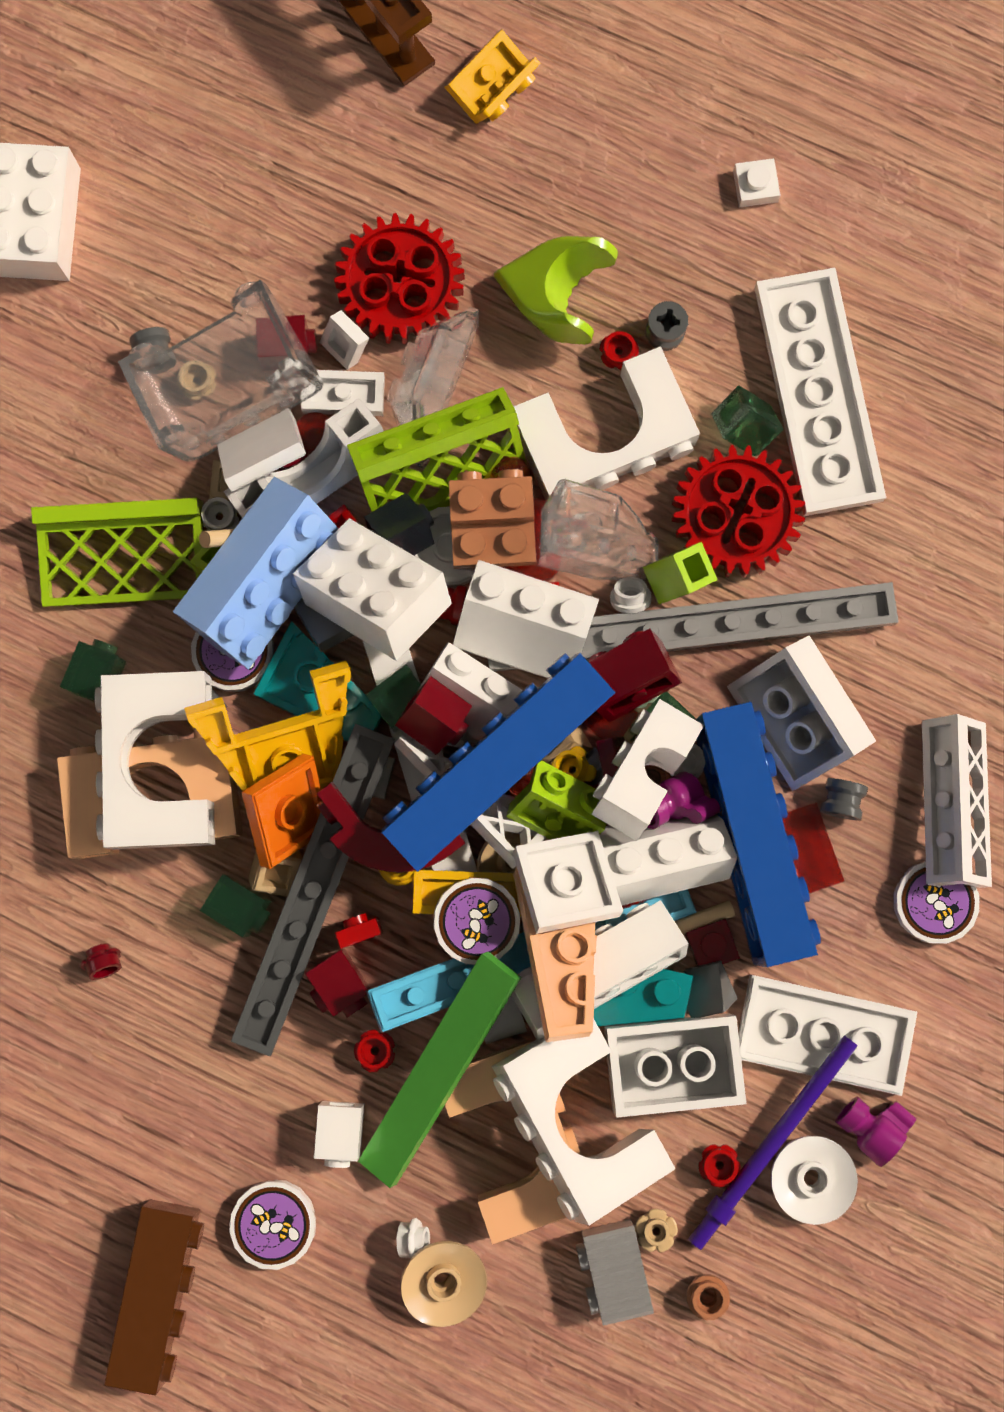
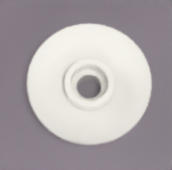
[771,1136,858,1225]

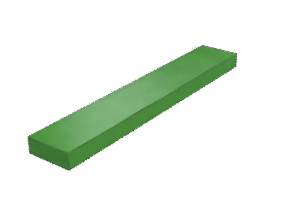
[358,952,522,1188]

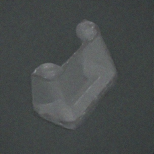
[118,279,324,461]

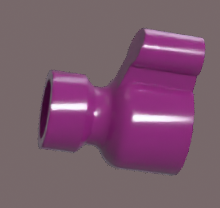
[647,771,720,829]
[835,1096,917,1167]

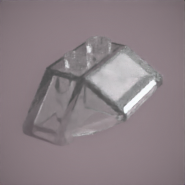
[387,307,479,469]
[539,479,658,581]

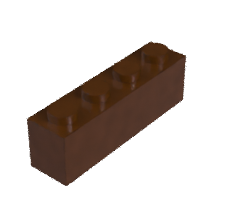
[104,1199,204,1396]

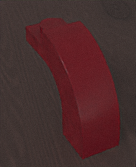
[316,782,465,872]

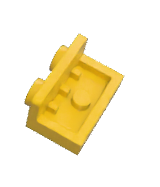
[444,29,540,124]

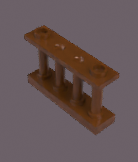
[336,0,435,86]

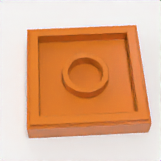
[241,753,322,869]

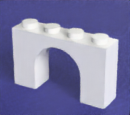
[514,346,700,506]
[95,671,215,850]
[492,1019,675,1225]

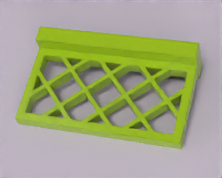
[347,387,530,512]
[31,498,204,607]

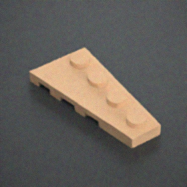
[513,868,597,1042]

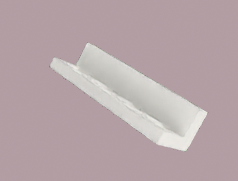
[922,714,992,888]

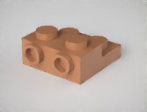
[449,469,536,569]

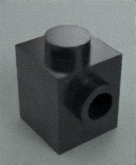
[364,493,435,556]

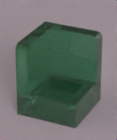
[711,385,784,456]
[366,664,421,733]

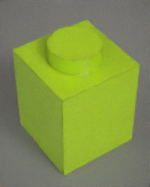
[643,542,718,604]

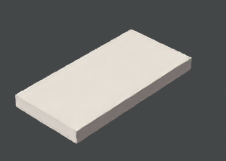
[738,975,917,1096]

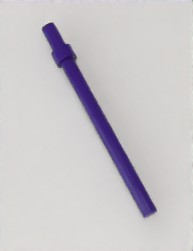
[688,1035,858,1250]

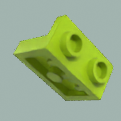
[506,760,606,840]

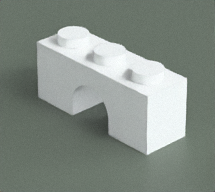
[592,699,704,841]

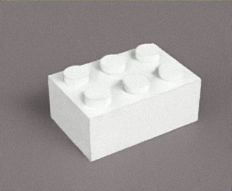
[0,143,81,281]
[293,518,452,661]
[604,1013,747,1118]

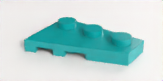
[254,621,384,742]
[594,969,694,1026]

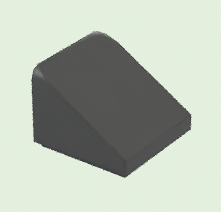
[683,960,738,1018]

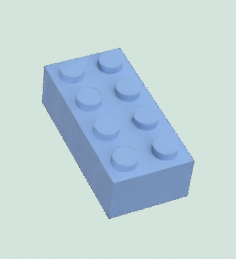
[172,477,339,670]

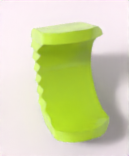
[494,236,618,345]

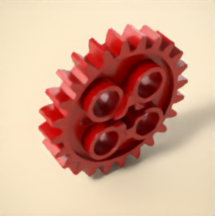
[334,213,465,344]
[671,445,805,578]

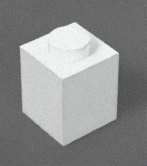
[314,1101,365,1168]

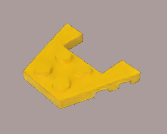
[184,660,351,791]

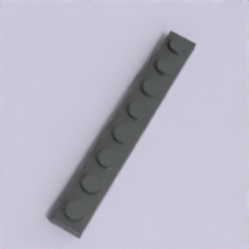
[231,724,395,1057]

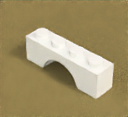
[224,398,384,518]

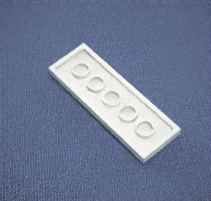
[754,268,886,516]

